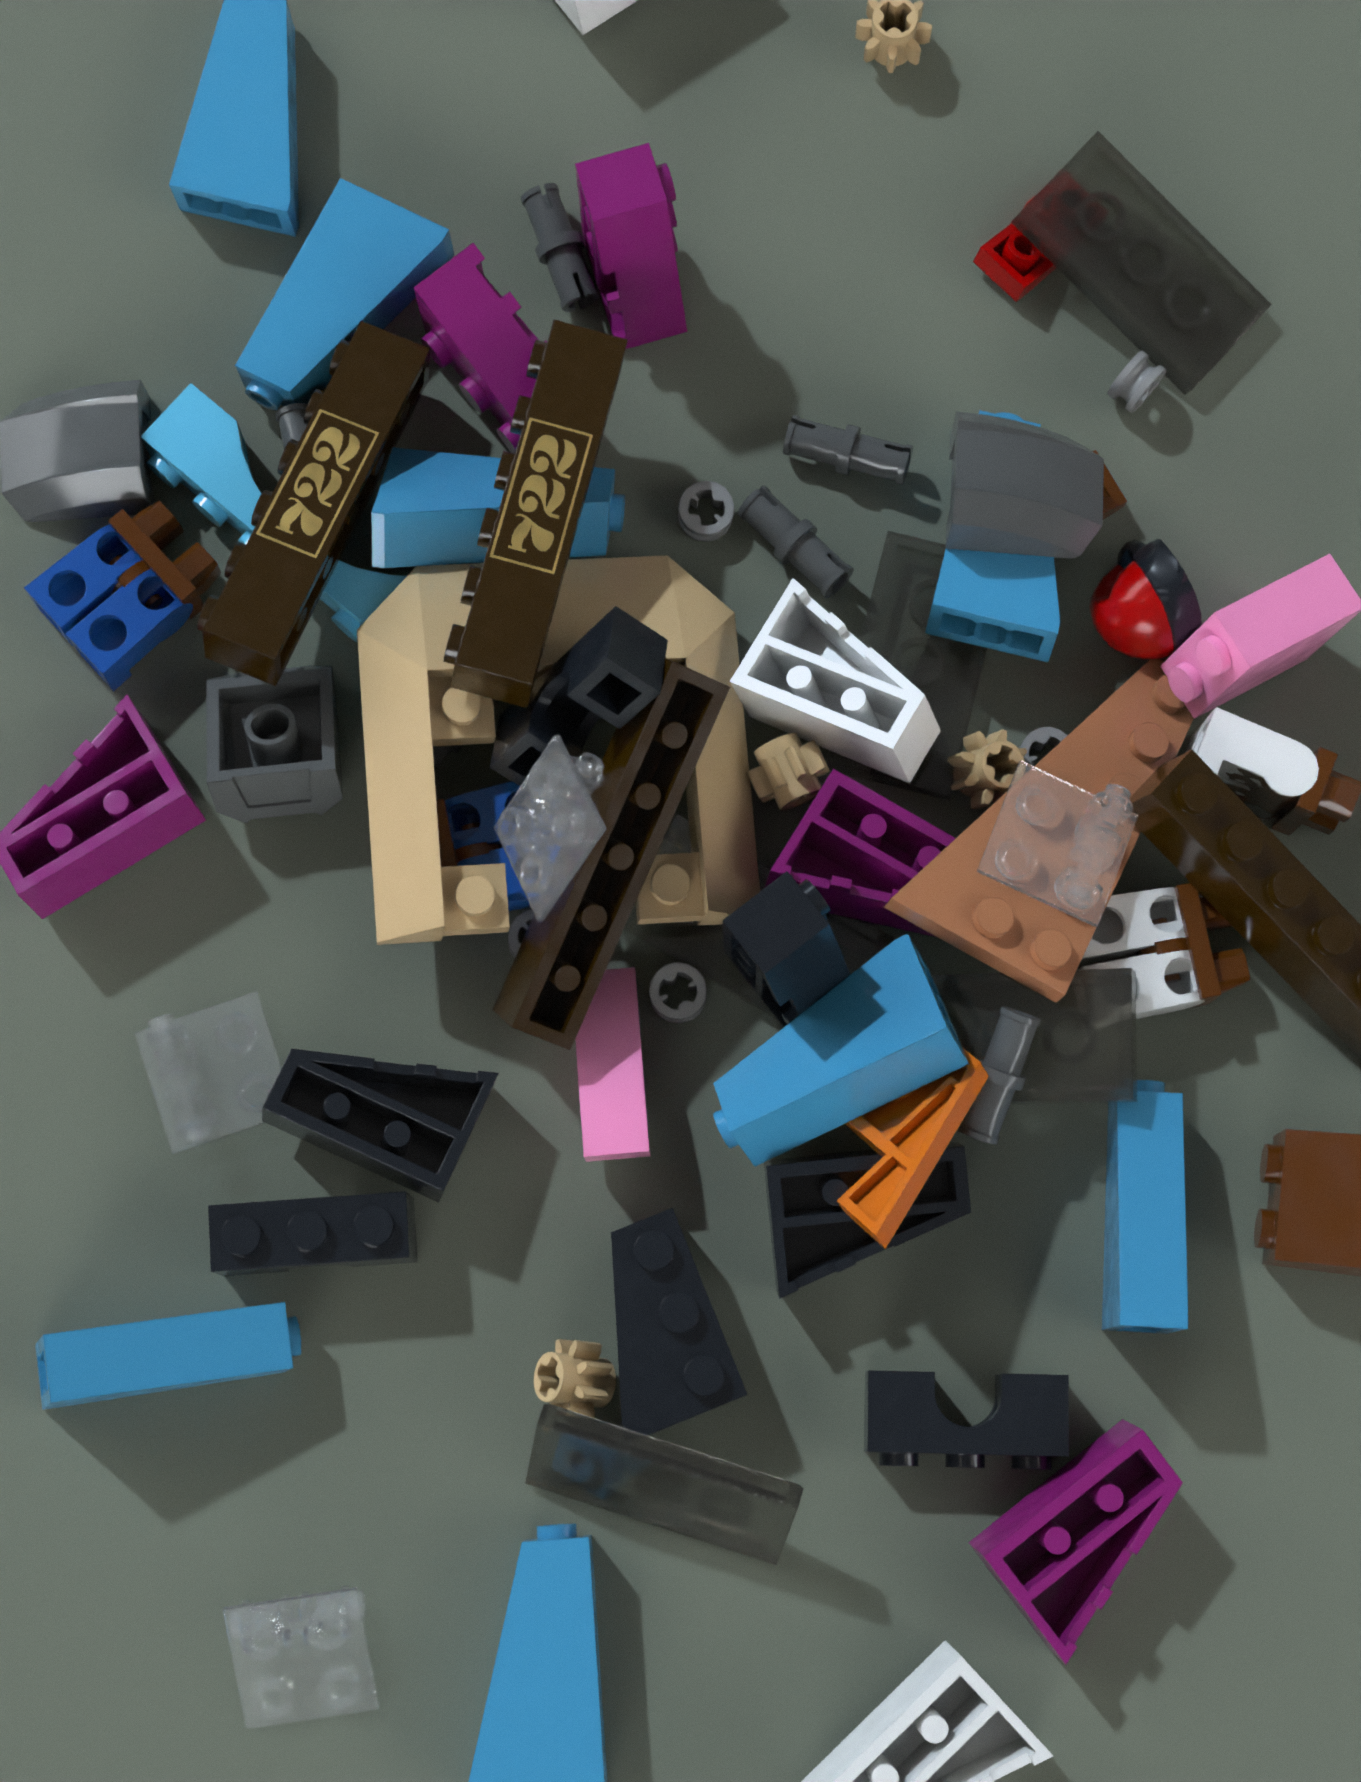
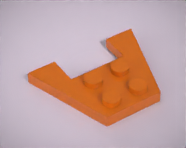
[837,1047,989,1249]

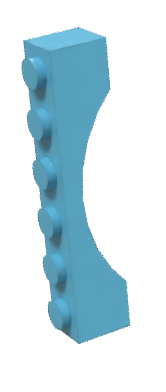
[140,383,407,642]

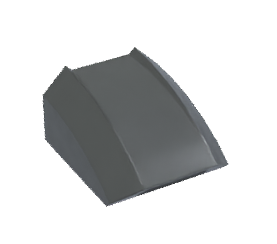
[0,380,154,522]
[945,411,1104,559]
[206,665,343,823]

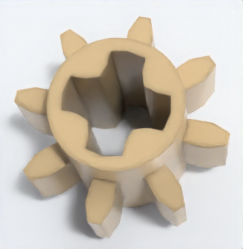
[855,0,932,73]
[947,729,1027,809]
[747,733,830,811]
[534,1339,616,1421]

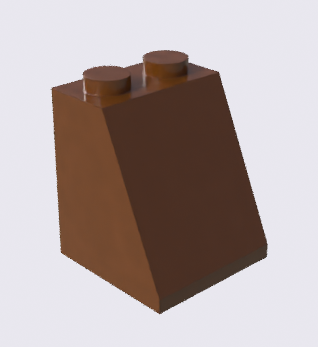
[1254,1129,1361,1277]

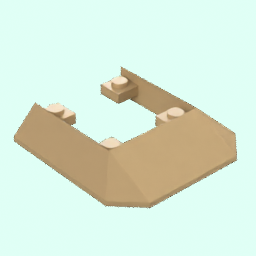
[357,555,760,945]

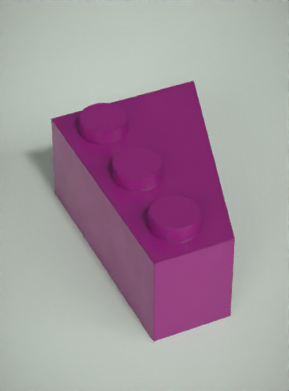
[575,143,687,349]
[414,242,547,454]
[0,695,206,919]
[764,768,956,938]
[968,1419,1183,1664]

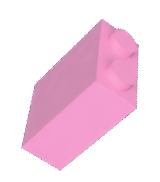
[1160,554,1361,719]

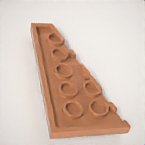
[884,659,1194,1003]

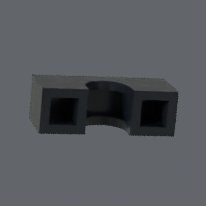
[490,606,668,799]
[208,1191,417,1276]
[864,1370,1069,1470]

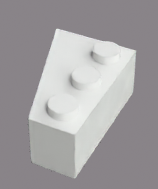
[730,578,941,784]
[801,1640,1053,1782]

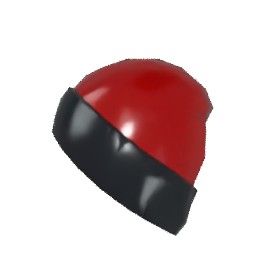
[1089,539,1202,659]

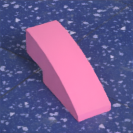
[575,967,651,1162]

